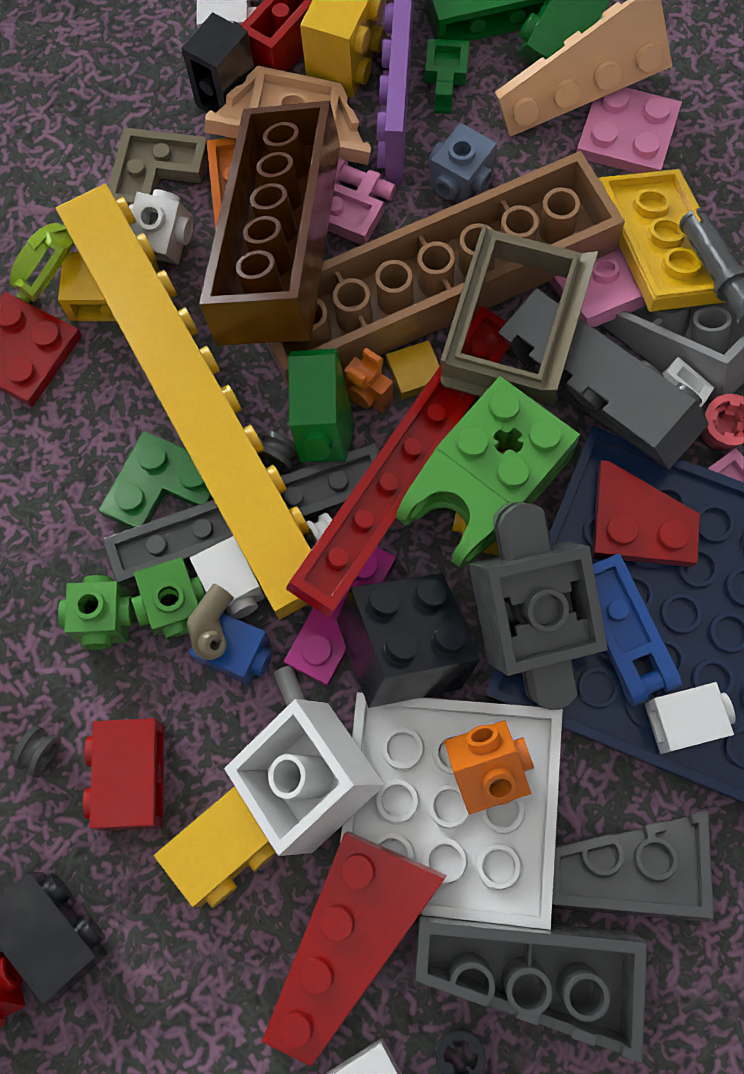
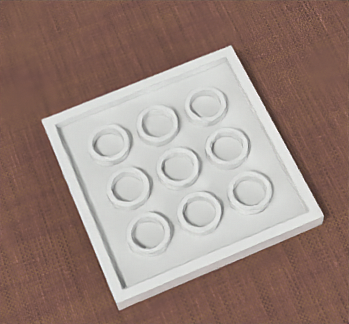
[340,692,563,930]

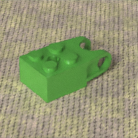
[396,376,580,568]

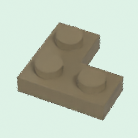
[108,128,208,206]

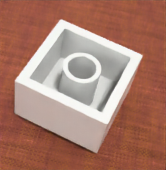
[224,699,385,856]

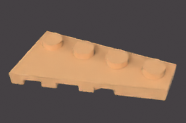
[495,0,672,137]

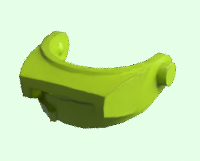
[10,223,74,304]

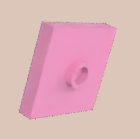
[549,244,647,328]

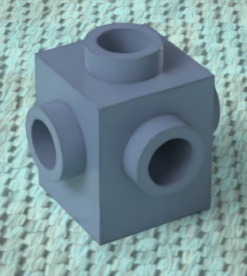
[428,123,497,203]

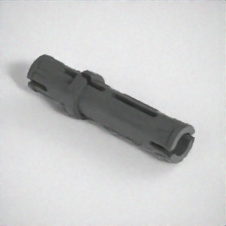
[679,208,744,329]

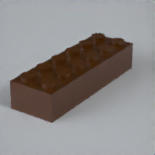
[199,100,340,346]

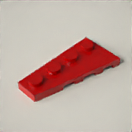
[261,831,447,1066]

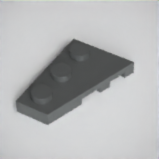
[552,810,714,922]

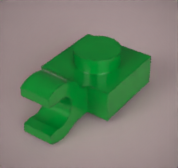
[424,38,470,114]

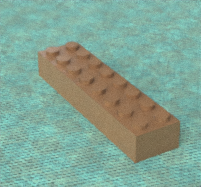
[266,151,625,390]

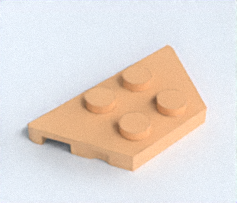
[204,66,371,165]

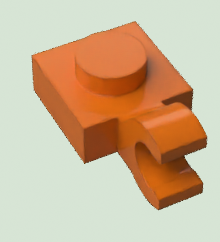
[344,348,393,413]

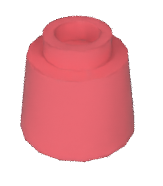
[701,394,744,451]

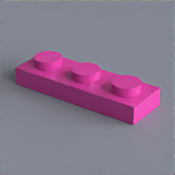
[283,547,396,687]

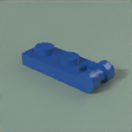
[593,553,682,707]

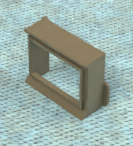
[440,224,598,406]

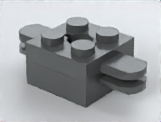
[469,502,608,710]

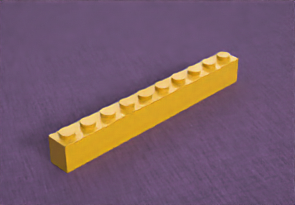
[55,183,311,620]

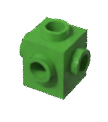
[131,557,205,639]
[58,575,135,650]

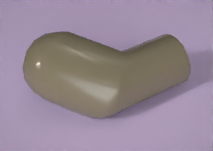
[187,583,234,660]

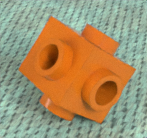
[444,720,534,815]

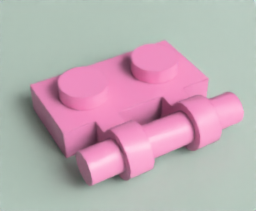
[328,157,397,245]

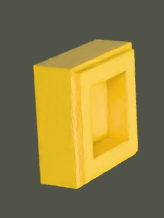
[386,340,439,400]

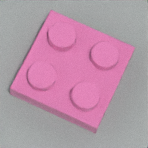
[576,87,682,173]

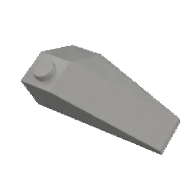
[601,302,744,401]

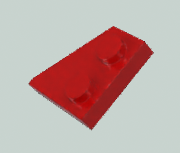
[592,460,700,567]

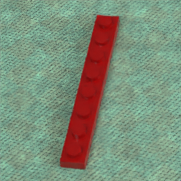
[286,306,509,618]

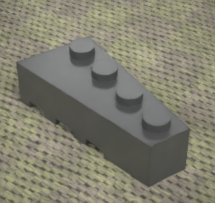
[498,288,709,470]
[415,915,647,1064]

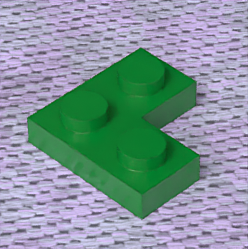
[98,431,213,528]

